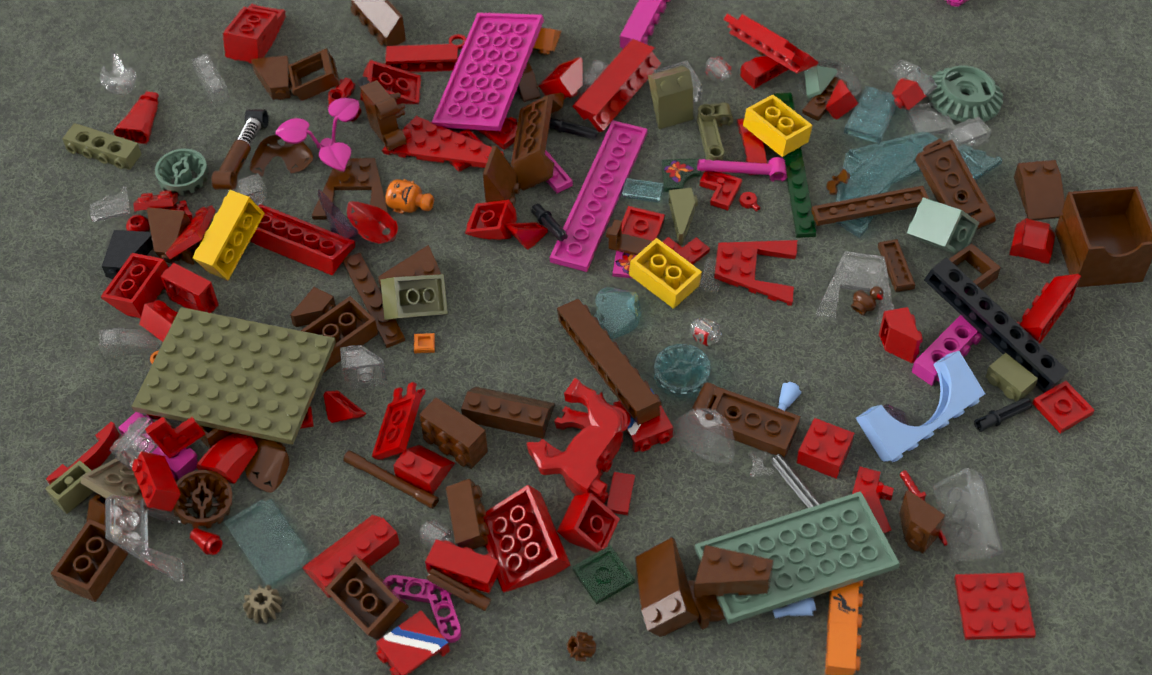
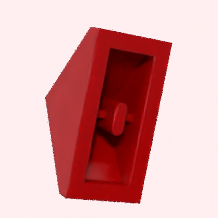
[825,80,859,120]

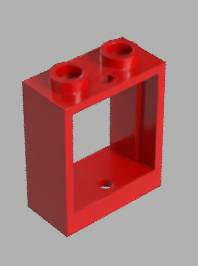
[161,263,219,313]

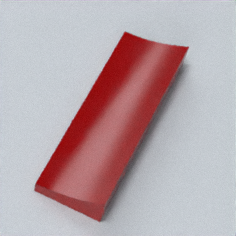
[250,204,355,276]

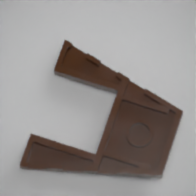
[312,158,388,220]

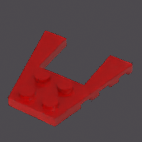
[714,240,797,306]

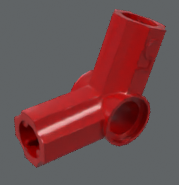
[328,77,361,122]

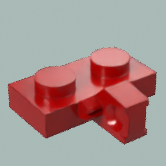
[852,466,894,501]

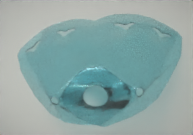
[594,287,642,339]

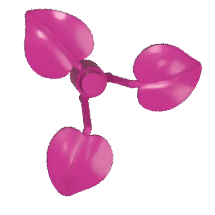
[276,98,360,172]

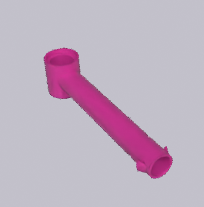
[697,157,787,182]

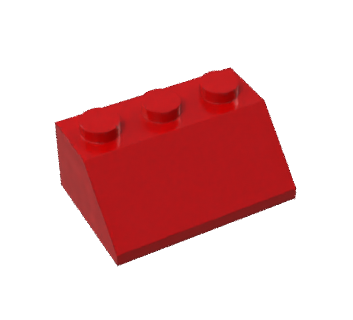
[101,253,169,318]

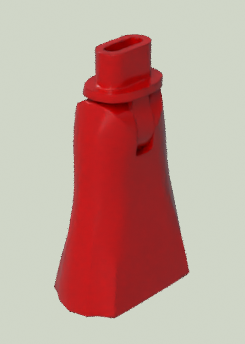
[114,91,159,144]

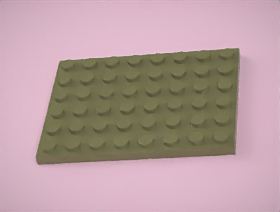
[131,307,336,445]

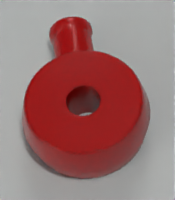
[739,192,760,211]

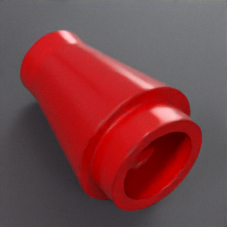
[190,528,223,555]

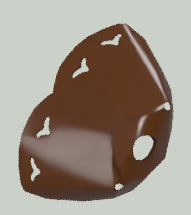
[250,134,314,176]
[245,437,289,493]

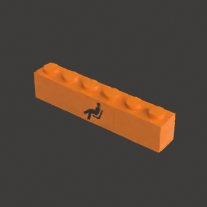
[825,580,863,675]

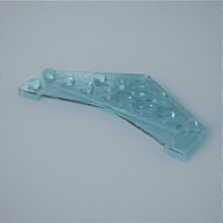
[836,132,938,238]

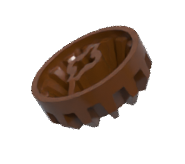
[173,470,232,529]

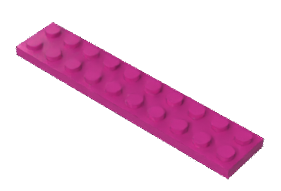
[550,120,648,272]

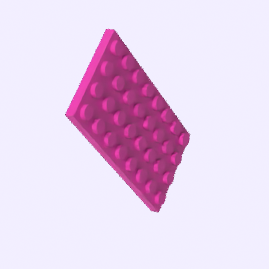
[431,13,544,131]

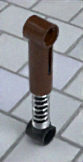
[212,109,269,190]

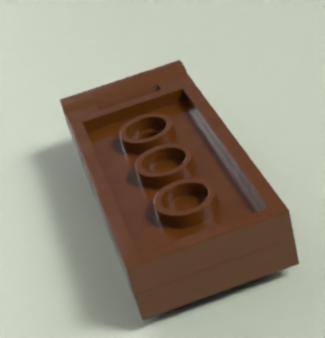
[915,139,996,230]
[688,383,801,459]

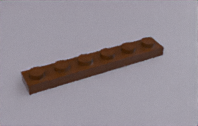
[811,186,929,226]
[342,253,405,348]

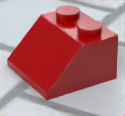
[538,57,582,99]
[393,445,455,494]
[557,493,620,555]

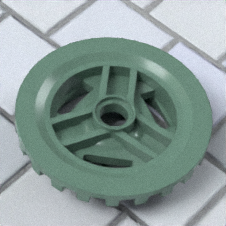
[927,65,1003,123]

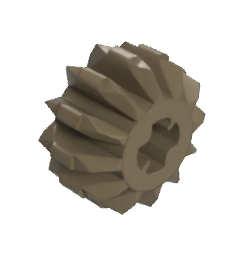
[243,584,283,624]

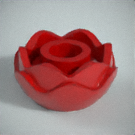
[126,215,150,232]

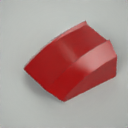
[465,200,517,240]
[1009,218,1055,264]
[196,433,258,484]

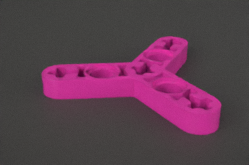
[384,575,461,643]

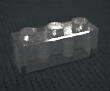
[191,53,231,108]

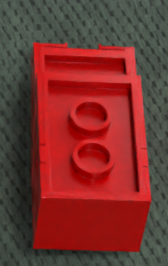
[223,3,286,63]

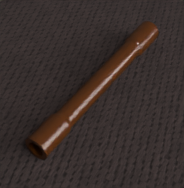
[343,450,439,509]

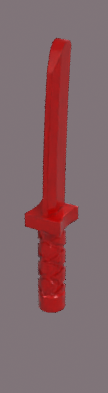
[899,470,948,546]

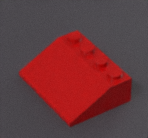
[484,485,570,593]

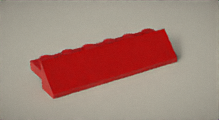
[723,14,819,73]
[573,39,661,132]

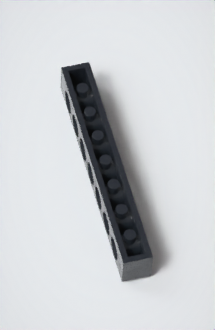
[924,257,1069,393]

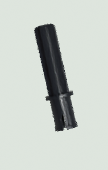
[549,117,598,140]
[531,203,568,241]
[974,398,1032,432]

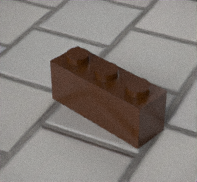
[446,478,489,550]

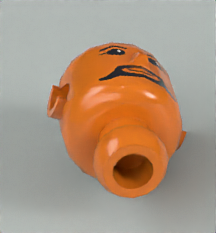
[385,179,434,214]

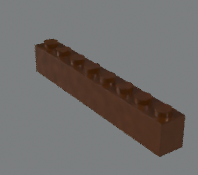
[557,299,661,425]

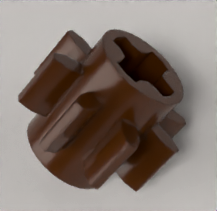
[567,631,596,662]

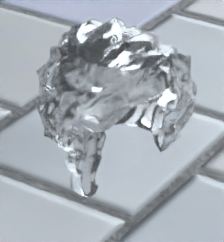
[99,53,136,96]

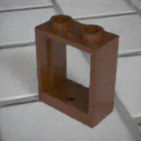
[288,48,340,101]
[949,243,1001,290]

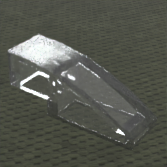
[888,60,938,96]

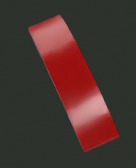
[737,118,767,175]
[46,421,120,485]

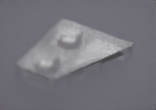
[90,186,131,222]

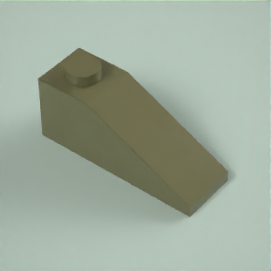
[668,188,698,245]

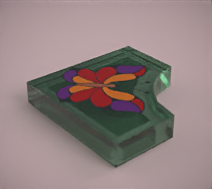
[661,158,701,192]

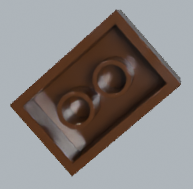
[419,397,488,469]
[51,519,133,602]
[324,556,409,640]

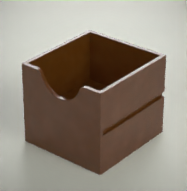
[1055,186,1152,287]

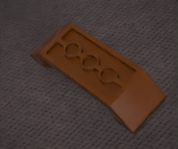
[511,93,564,190]

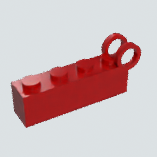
[386,34,466,72]

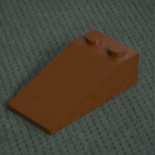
[635,537,700,637]

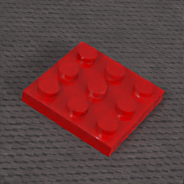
[954,573,1036,640]

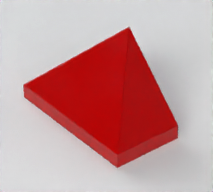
[505,222,548,250]
[323,390,366,423]

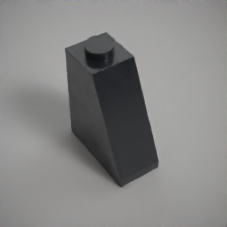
[102,230,154,279]

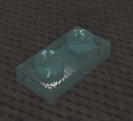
[622,178,663,202]

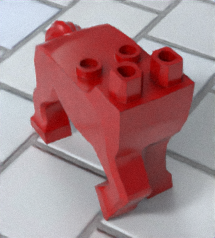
[527,378,631,504]

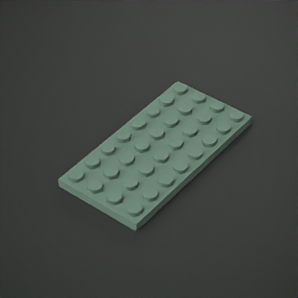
[695,491,900,624]

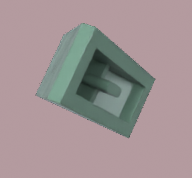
[805,66,838,98]

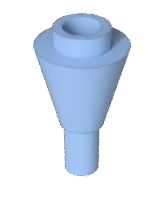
[778,382,801,411]
[773,597,816,618]

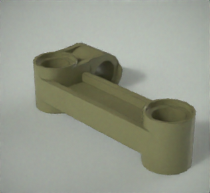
[697,103,733,161]

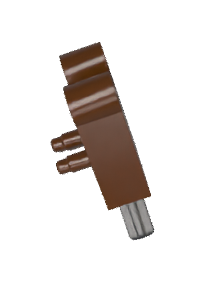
[358,77,407,151]

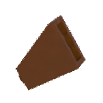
[252,55,291,100]
[147,207,191,263]

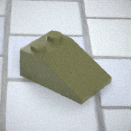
[648,66,693,129]
[380,274,448,320]

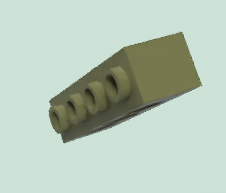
[62,123,142,170]

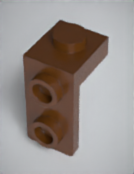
[606,219,651,255]

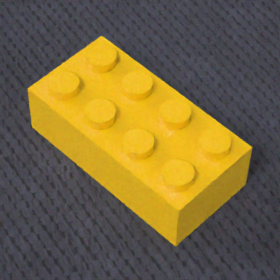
[193,190,265,280]

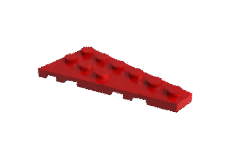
[382,116,504,168]

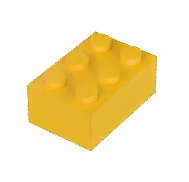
[743,95,813,157]
[629,238,702,309]

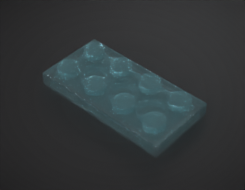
[844,86,897,144]

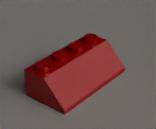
[1017,274,1081,343]
[302,515,400,598]

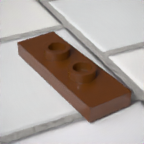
[803,76,848,121]
[878,239,916,292]

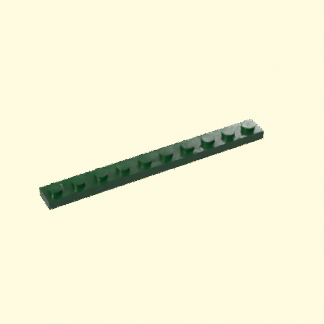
[773,93,816,238]

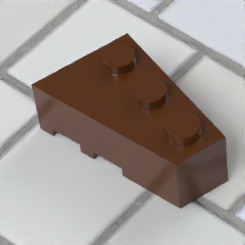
[378,245,441,293]
[694,545,773,598]

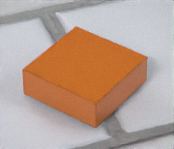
[414,333,435,353]

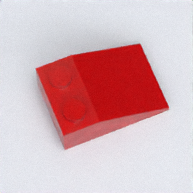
[360,60,421,104]

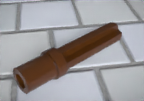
[427,568,491,611]

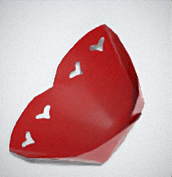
[347,201,398,244]

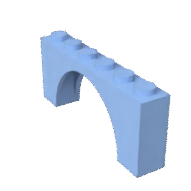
[856,351,985,462]

